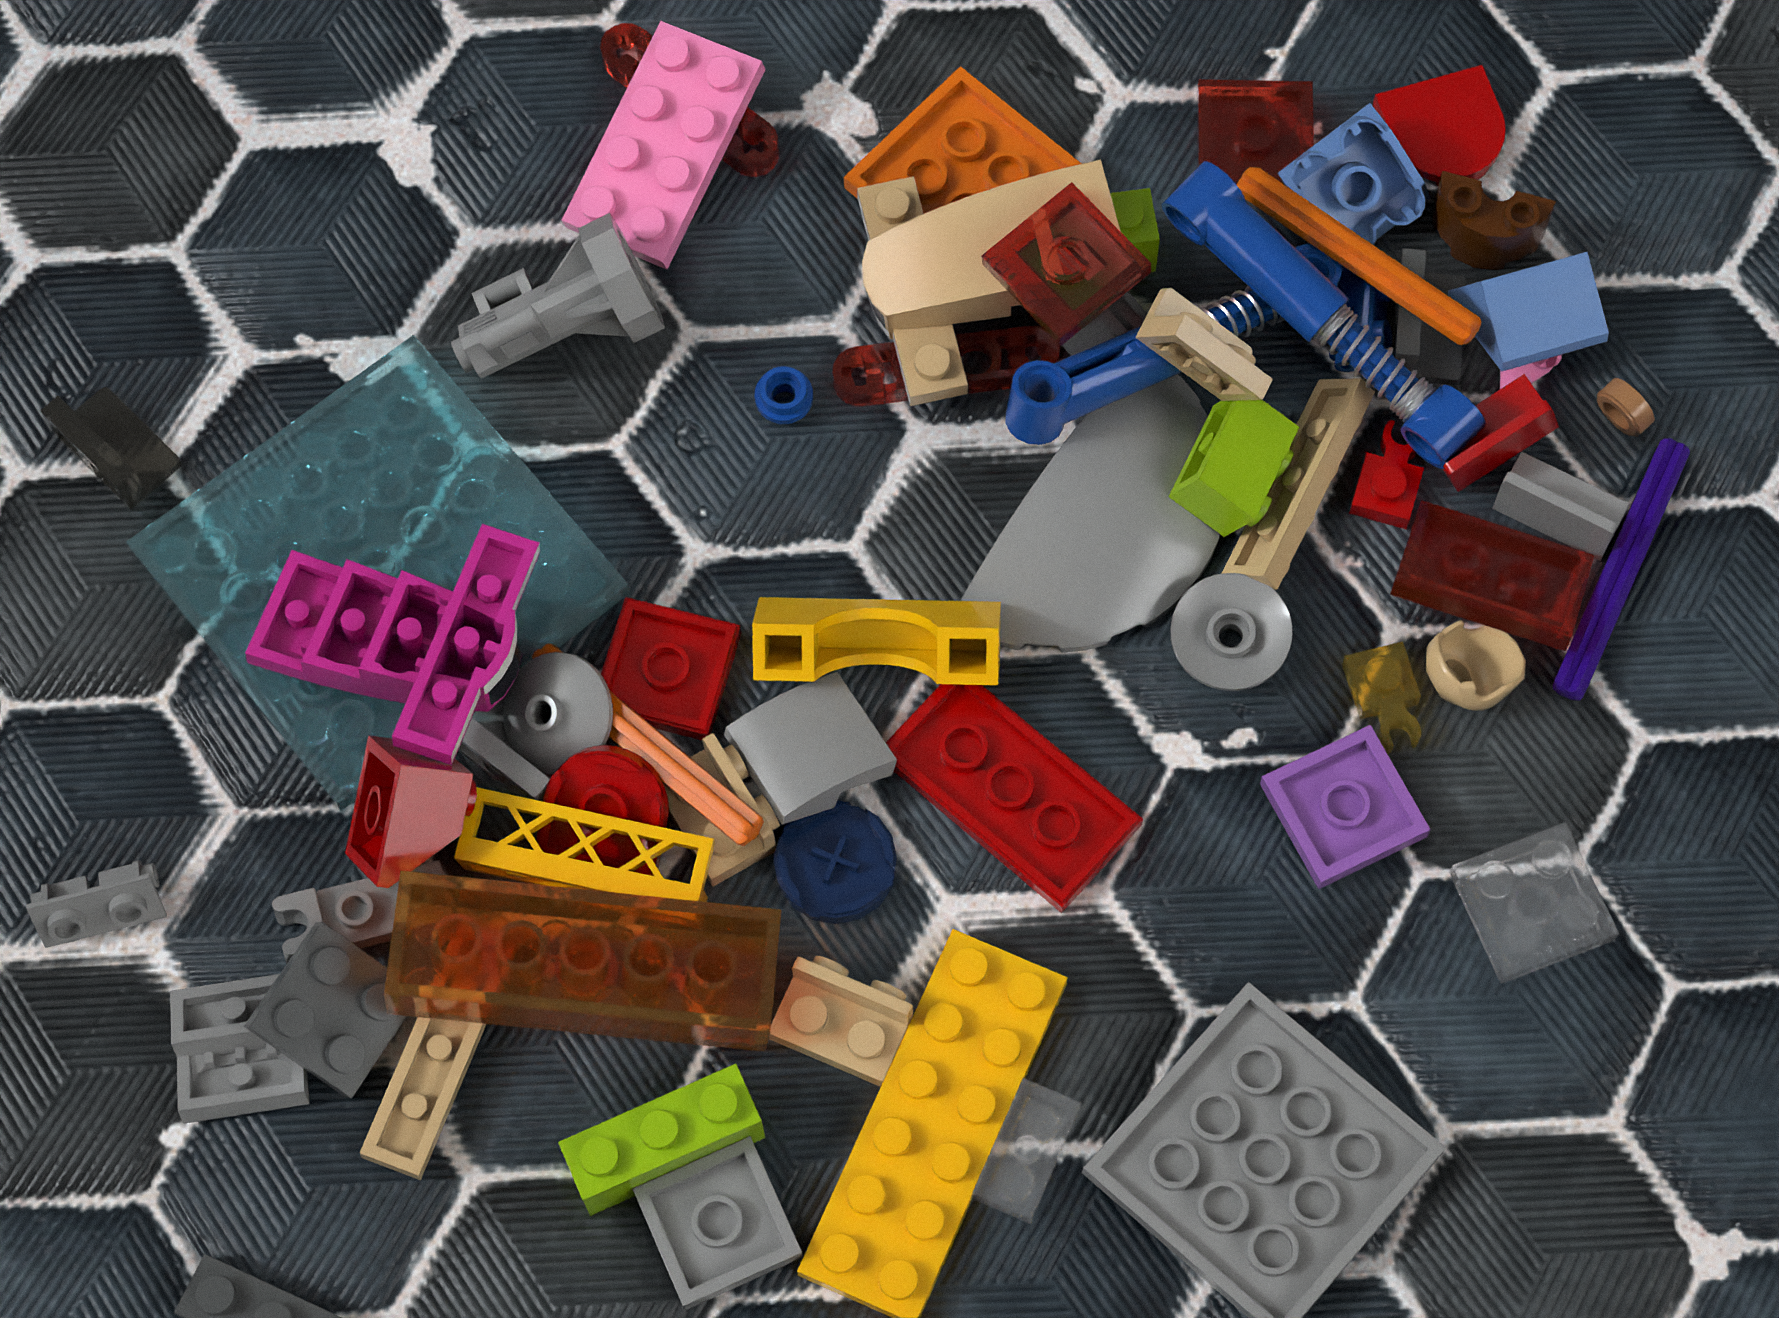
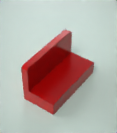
[1443,374,1559,492]

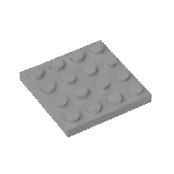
[1082,982,1446,1318]

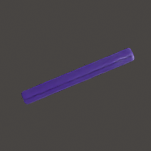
[1552,438,1690,701]

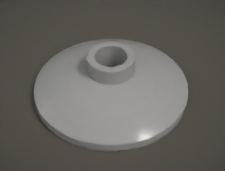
[1171,573,1293,691]
[503,652,613,775]

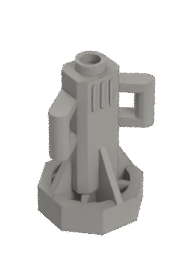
[451,213,665,379]

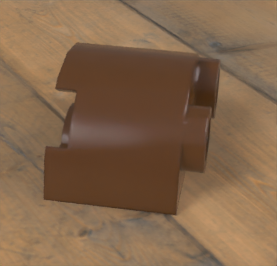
[1432,171,1556,270]

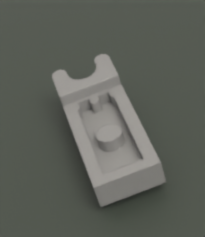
[272,860,455,964]

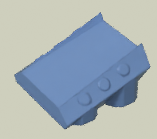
[1278,103,1430,266]

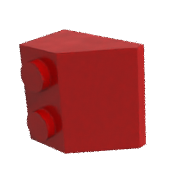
[345,735,477,888]

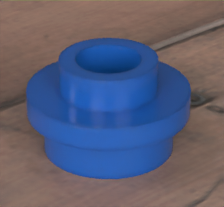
[754,366,813,424]

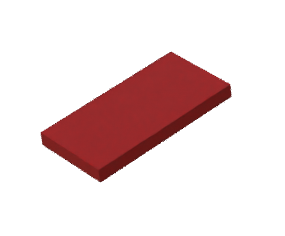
[885,684,1143,913]

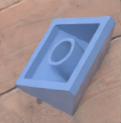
[1448,252,1609,372]

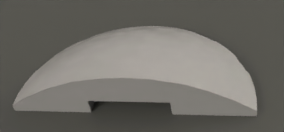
[961,374,1221,653]

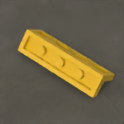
[454,787,715,921]

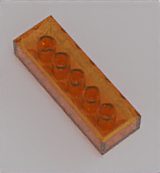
[384,871,781,1052]

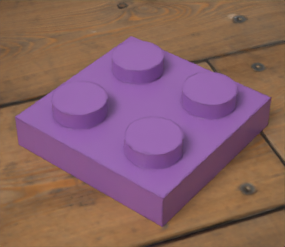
[1260,725,1431,889]

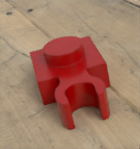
[1349,420,1424,530]

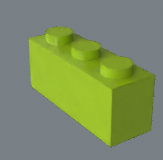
[558,1063,766,1216]

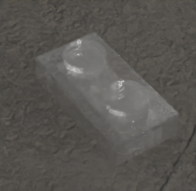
[972,1078,1082,1224]

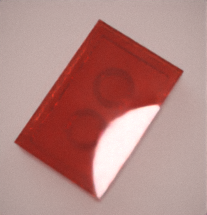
[1390,500,1594,651]

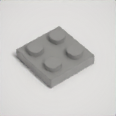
[633,1136,803,1310]

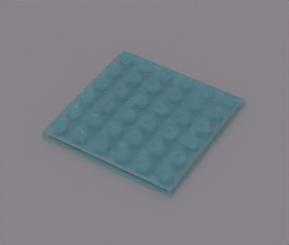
[126,335,630,811]

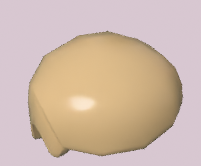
[1426,620,1526,711]

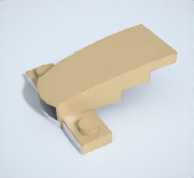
[857,159,1129,406]

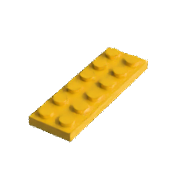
[797,929,1068,1318]

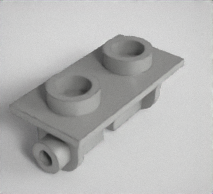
[26,860,167,948]

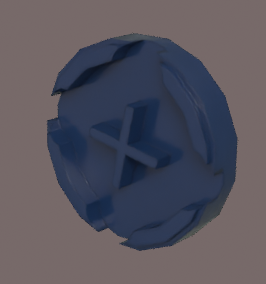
[773,800,897,924]

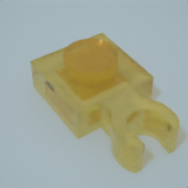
[1342,641,1421,754]

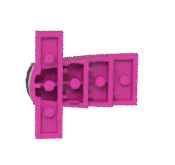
[245,524,540,765]

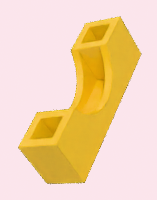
[752,597,1001,685]

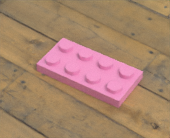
[562,21,766,269]

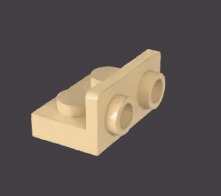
[1135,288,1273,401]
[663,733,780,887]
[767,956,913,1087]

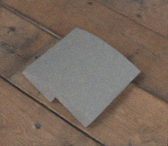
[724,672,897,824]
[170,974,309,1124]

